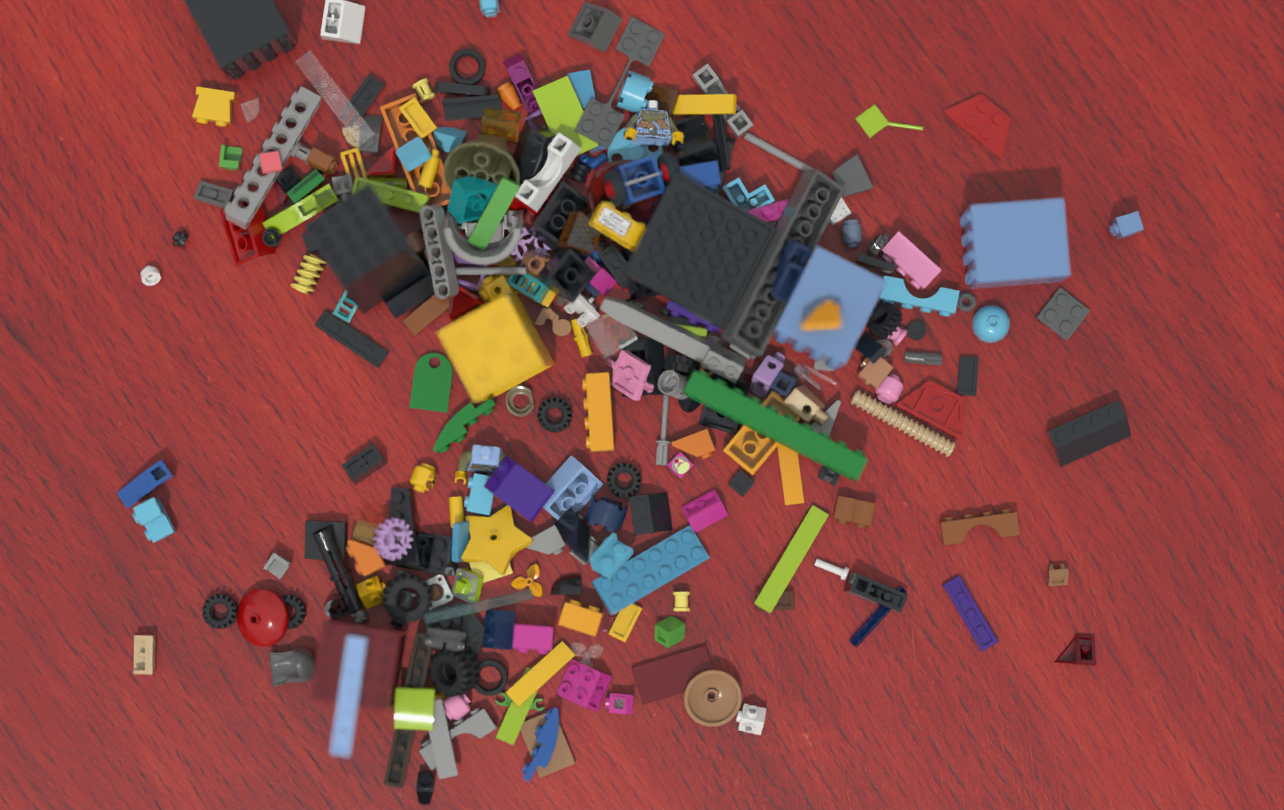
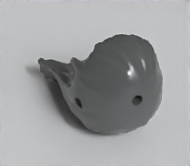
[270,648,316,687]

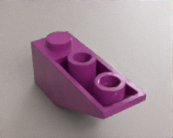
[503,54,540,116]

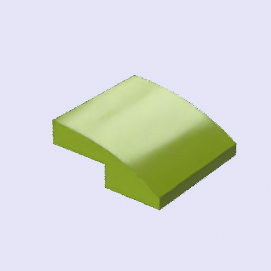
[394,687,435,730]

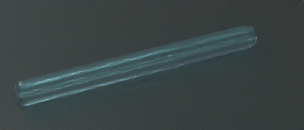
[424,589,533,624]

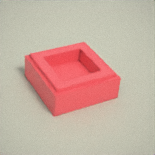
[259,151,282,174]

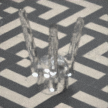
[790,363,838,390]

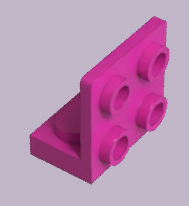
[557,659,612,712]

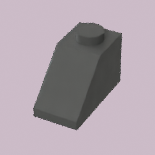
[358,115,383,155]

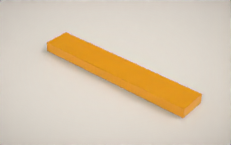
[770,391,804,505]

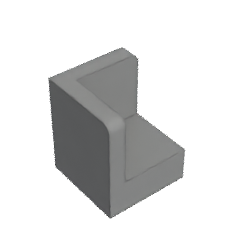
[263,553,292,579]

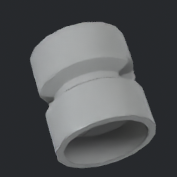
[658,370,690,400]

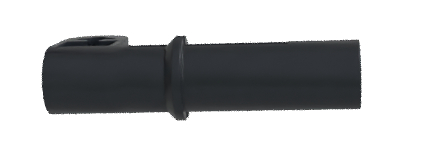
[312,526,364,619]

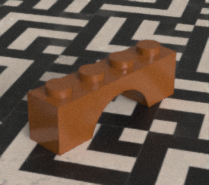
[939,509,1020,545]

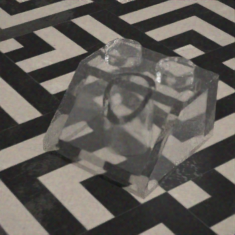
[585,313,638,360]

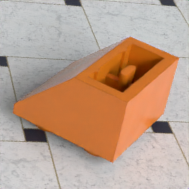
[346,540,388,576]

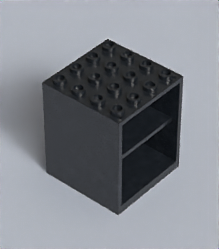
[184,0,297,80]
[304,183,427,314]

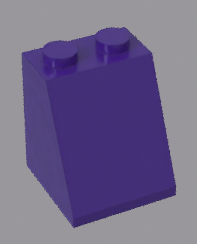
[484,455,555,522]

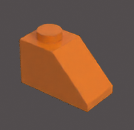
[671,429,715,459]

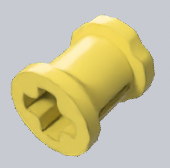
[412,78,436,103]
[673,592,690,611]

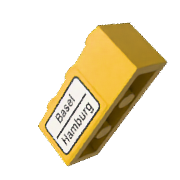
[588,202,647,252]

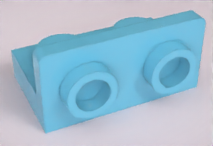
[590,533,633,580]

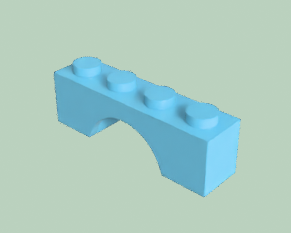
[879,275,960,317]

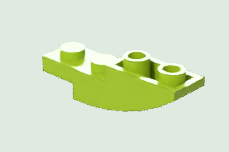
[262,183,338,238]

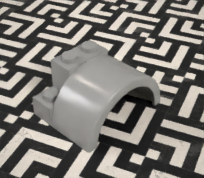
[444,210,524,265]

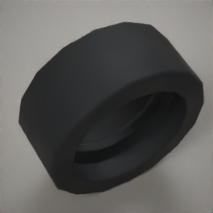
[449,49,486,85]
[475,659,508,696]

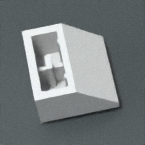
[320,0,366,44]

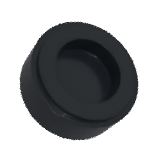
[907,321,926,340]

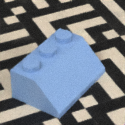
[543,455,604,520]

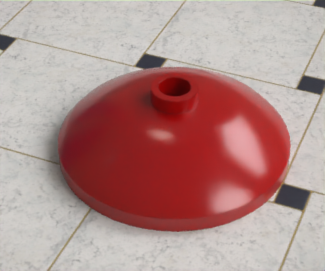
[236,589,289,647]

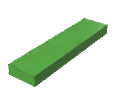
[467,176,520,251]

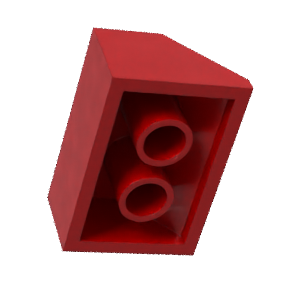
[220,202,276,267]

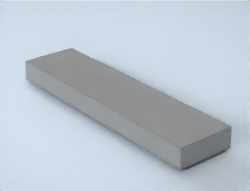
[429,699,458,779]

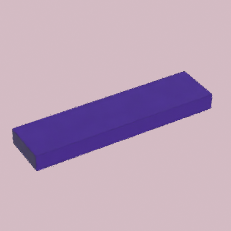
[942,575,998,651]

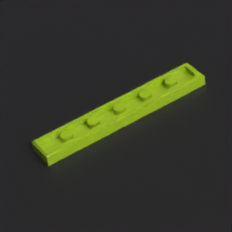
[754,505,829,614]

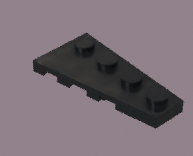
[386,488,423,566]

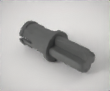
[904,350,943,366]

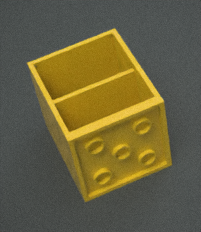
[437,295,555,402]

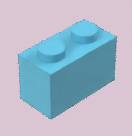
[464,473,494,515]

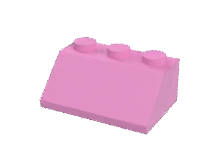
[880,231,941,290]

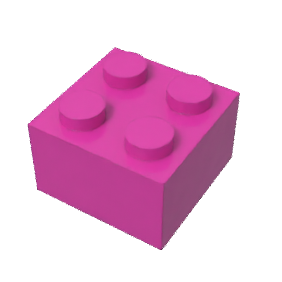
[513,624,554,654]

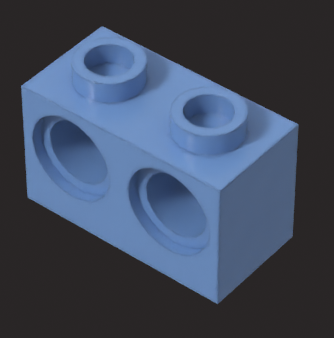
[1109,211,1144,240]

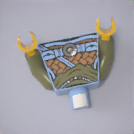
[624,100,684,147]
[455,445,509,484]

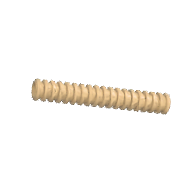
[850,389,955,457]

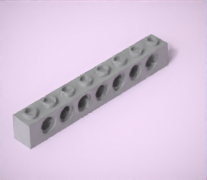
[224,86,322,230]

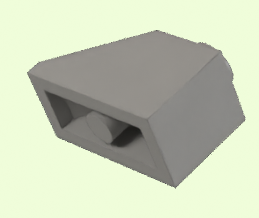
[526,525,566,556]

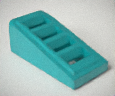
[507,273,549,304]
[332,291,358,323]

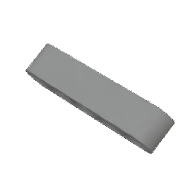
[420,204,459,299]

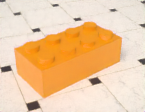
[582,373,614,452]
[723,391,801,475]

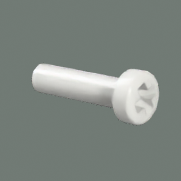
[815,558,849,580]

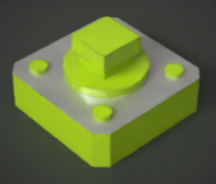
[451,568,484,604]

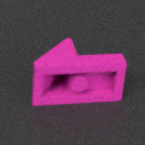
[584,256,617,297]

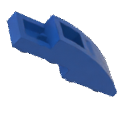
[522,706,559,782]

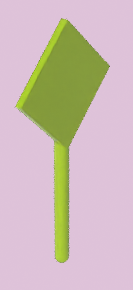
[855,105,923,138]

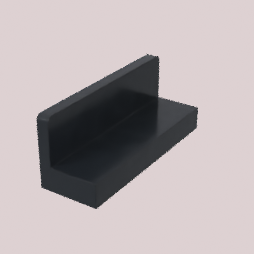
[442,95,502,122]

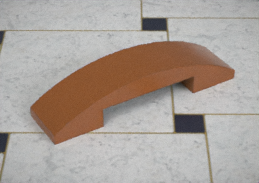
[403,275,472,336]

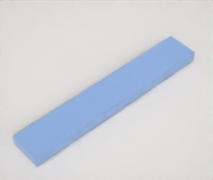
[330,636,367,757]

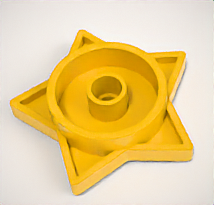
[461,505,533,576]

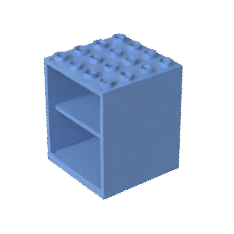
[960,198,1070,289]
[772,246,887,370]

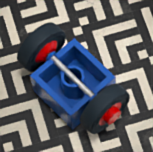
[603,153,680,206]

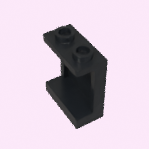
[670,115,718,167]

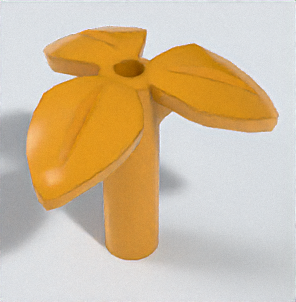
[511,564,543,597]

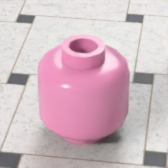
[875,374,903,404]
[443,693,471,720]

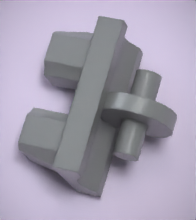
[332,174,353,204]

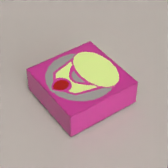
[667,452,694,479]

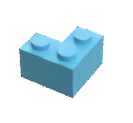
[722,178,775,211]
[132,497,176,543]

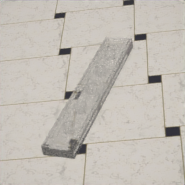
[295,51,376,148]

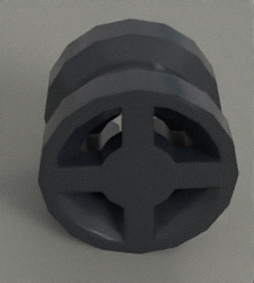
[568,162,591,184]

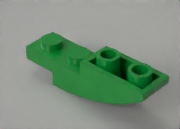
[433,398,496,454]

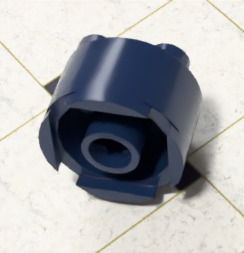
[585,495,629,533]

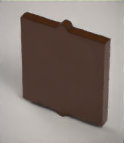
[645,85,680,118]

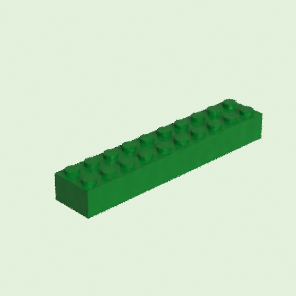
[683,370,868,482]

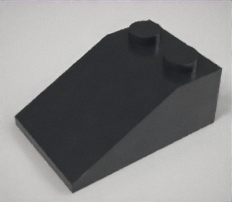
[699,372,753,435]

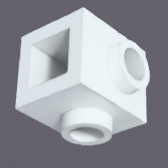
[736,704,766,735]

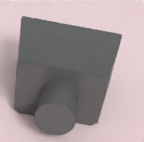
[832,155,873,198]

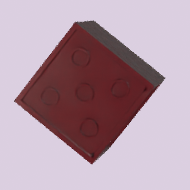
[310,619,407,711]

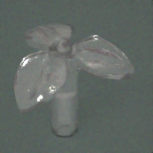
[571,642,604,668]

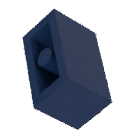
[483,609,516,650]

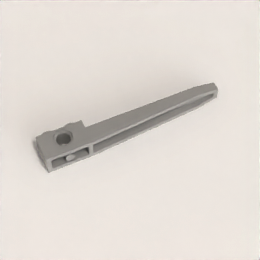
[600,296,746,383]

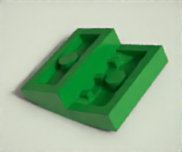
[287,169,325,203]

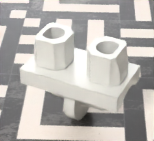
[564,294,601,327]

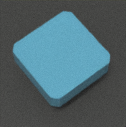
[395,137,431,171]

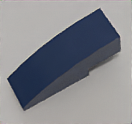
[771,238,811,303]

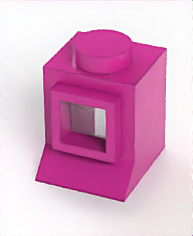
[605,693,633,715]

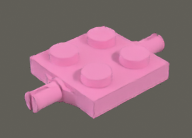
[606,350,654,401]

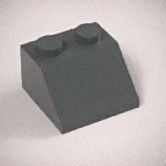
[567,1,622,53]

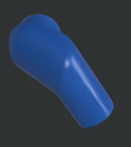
[579,153,608,170]

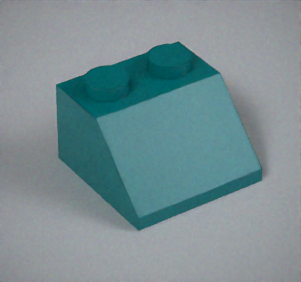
[447,176,498,224]

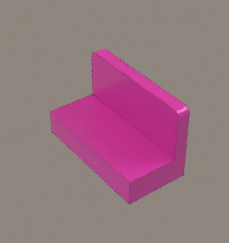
[681,489,728,533]

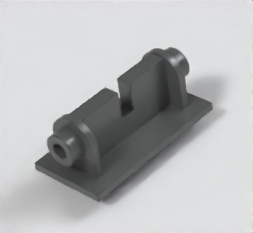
[425,628,466,652]

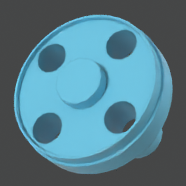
[608,127,663,169]

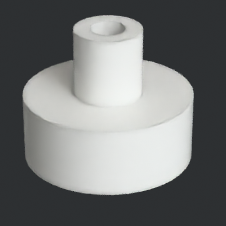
[140,265,161,286]

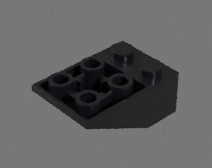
[396,531,458,576]

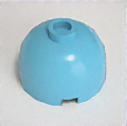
[972,305,1010,343]

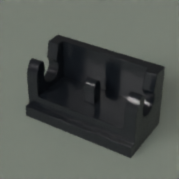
[342,444,387,485]

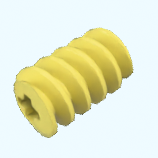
[290,253,327,296]

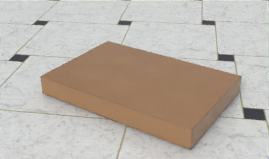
[520,712,575,778]

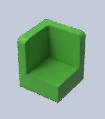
[219,144,242,171]
[654,616,685,648]

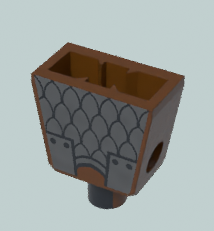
[557,211,605,255]

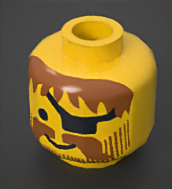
[410,463,438,493]

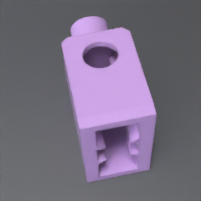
[749,352,785,400]

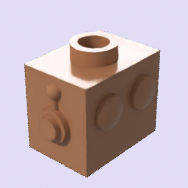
[856,357,894,388]

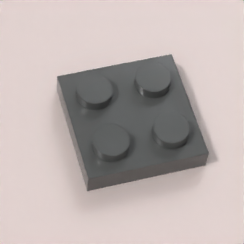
[1036,288,1090,341]

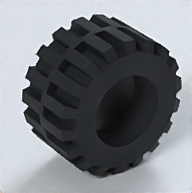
[382,573,432,623]
[429,646,481,697]

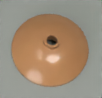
[684,669,742,727]

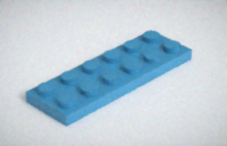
[592,525,710,616]

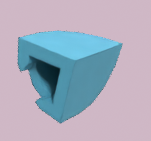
[433,127,468,153]

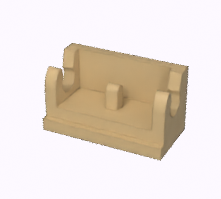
[133,635,156,674]

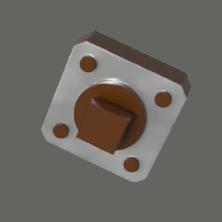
[425,574,454,610]

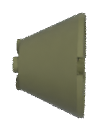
[443,135,520,191]

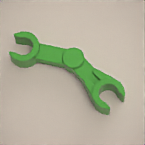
[495,692,545,711]

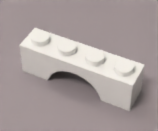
[515,132,581,212]

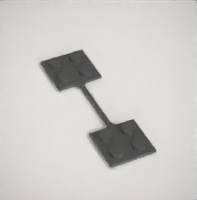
[574,16,665,149]

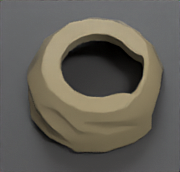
[505,385,535,417]

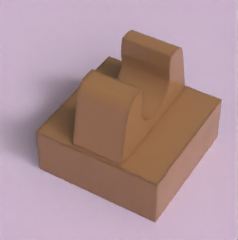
[1047,564,1069,586]

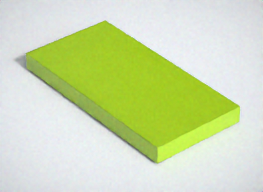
[533,76,599,156]

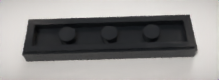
[315,310,389,369]

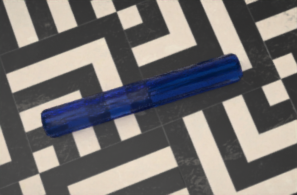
[849,586,907,647]

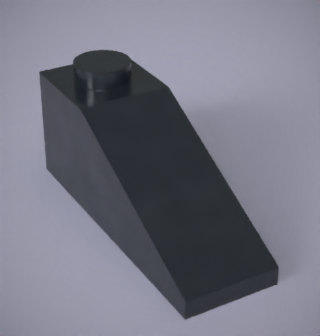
[554,508,589,564]
[843,573,908,613]

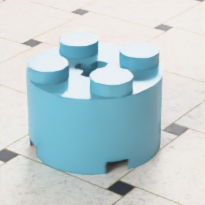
[616,70,653,114]

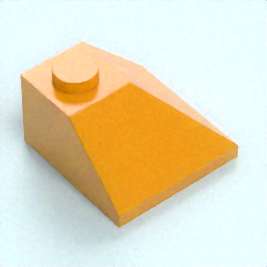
[800,301,841,331]

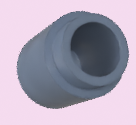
[842,220,862,248]

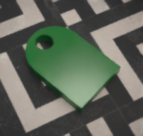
[409,353,453,413]

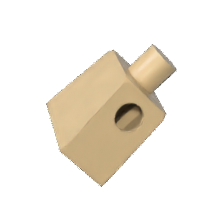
[783,385,829,426]

